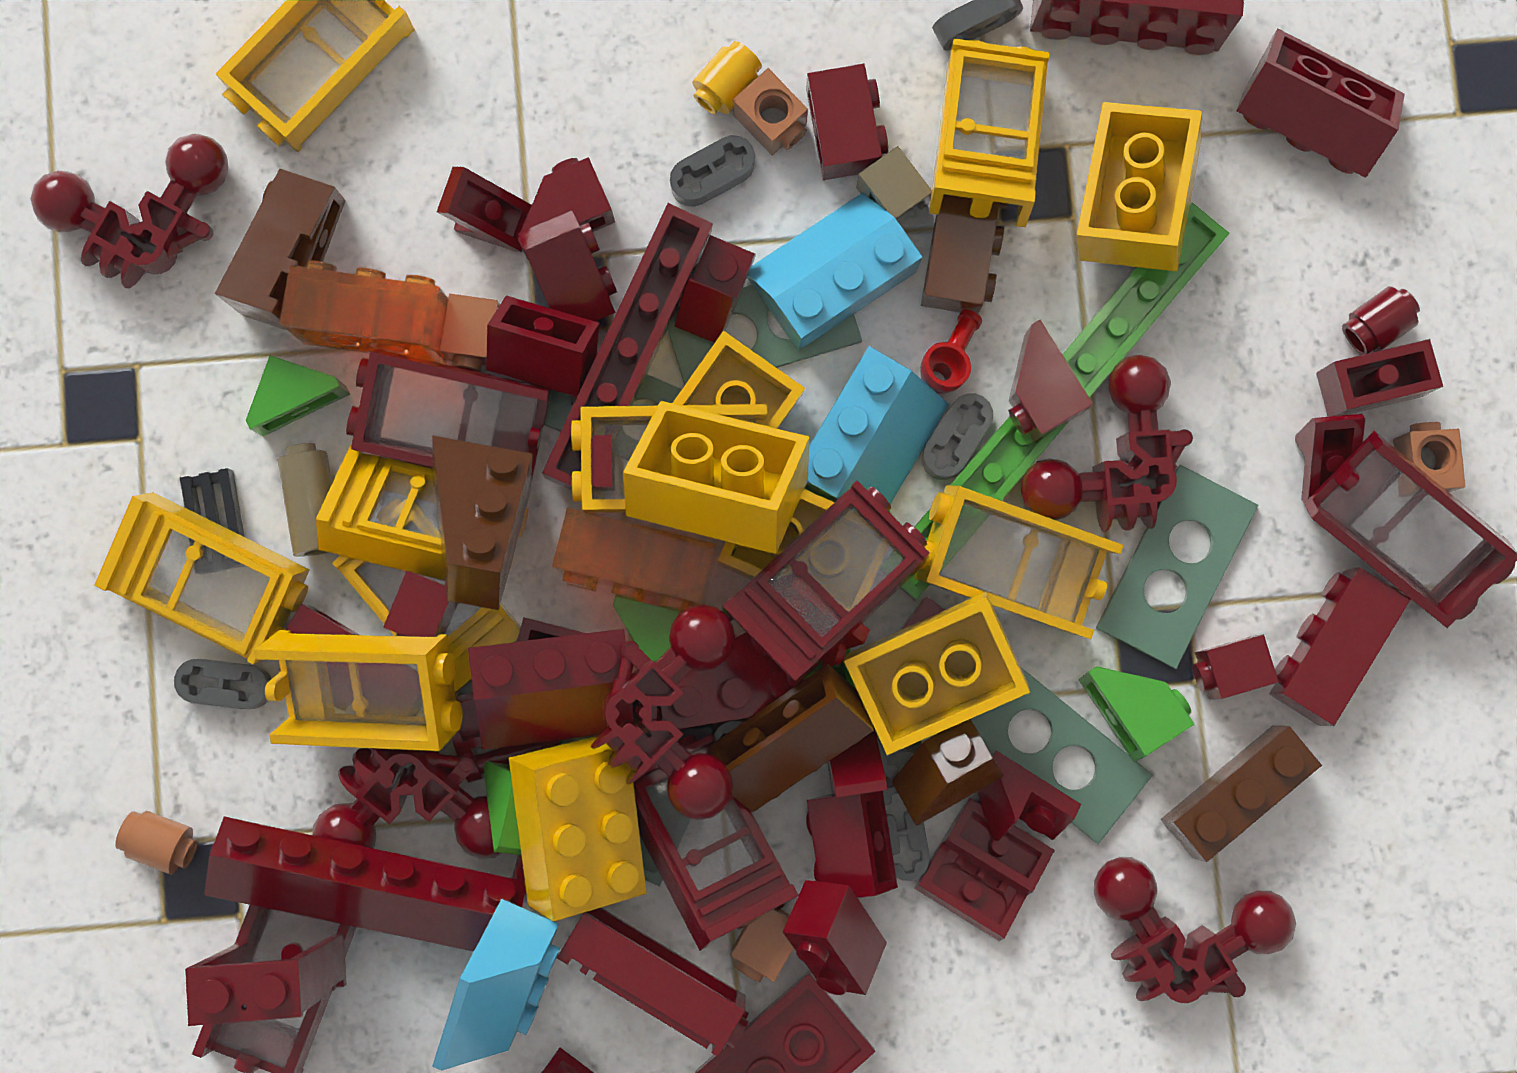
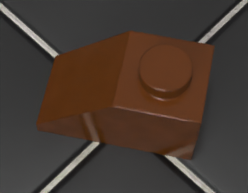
[892,719,1004,826]

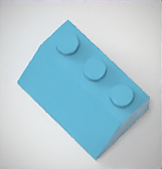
[747,193,923,351]
[805,346,949,513]
[432,899,560,1071]

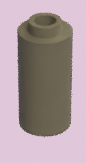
[277,443,332,557]

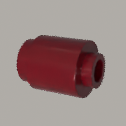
[1342,286,1420,355]

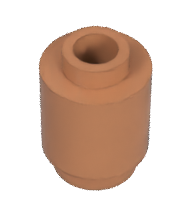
[115,811,198,875]

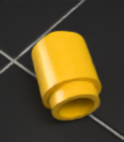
[692,41,762,115]

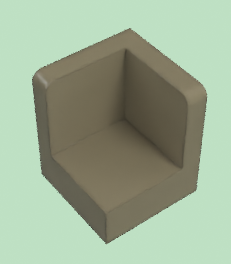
[856,146,932,220]

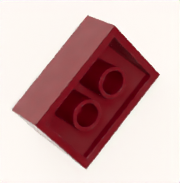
[1236,28,1405,178]
[468,629,634,750]

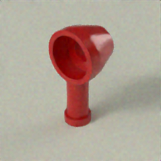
[920,309,982,394]

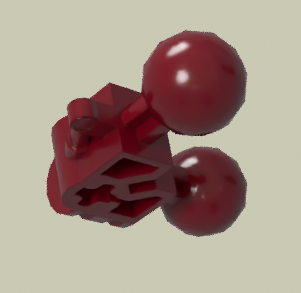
[30,134,228,288]
[1021,355,1193,532]
[591,604,735,820]
[312,748,502,859]
[1094,857,1296,1003]

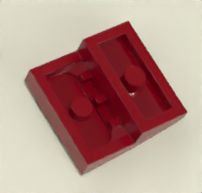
[914,798,1055,941]

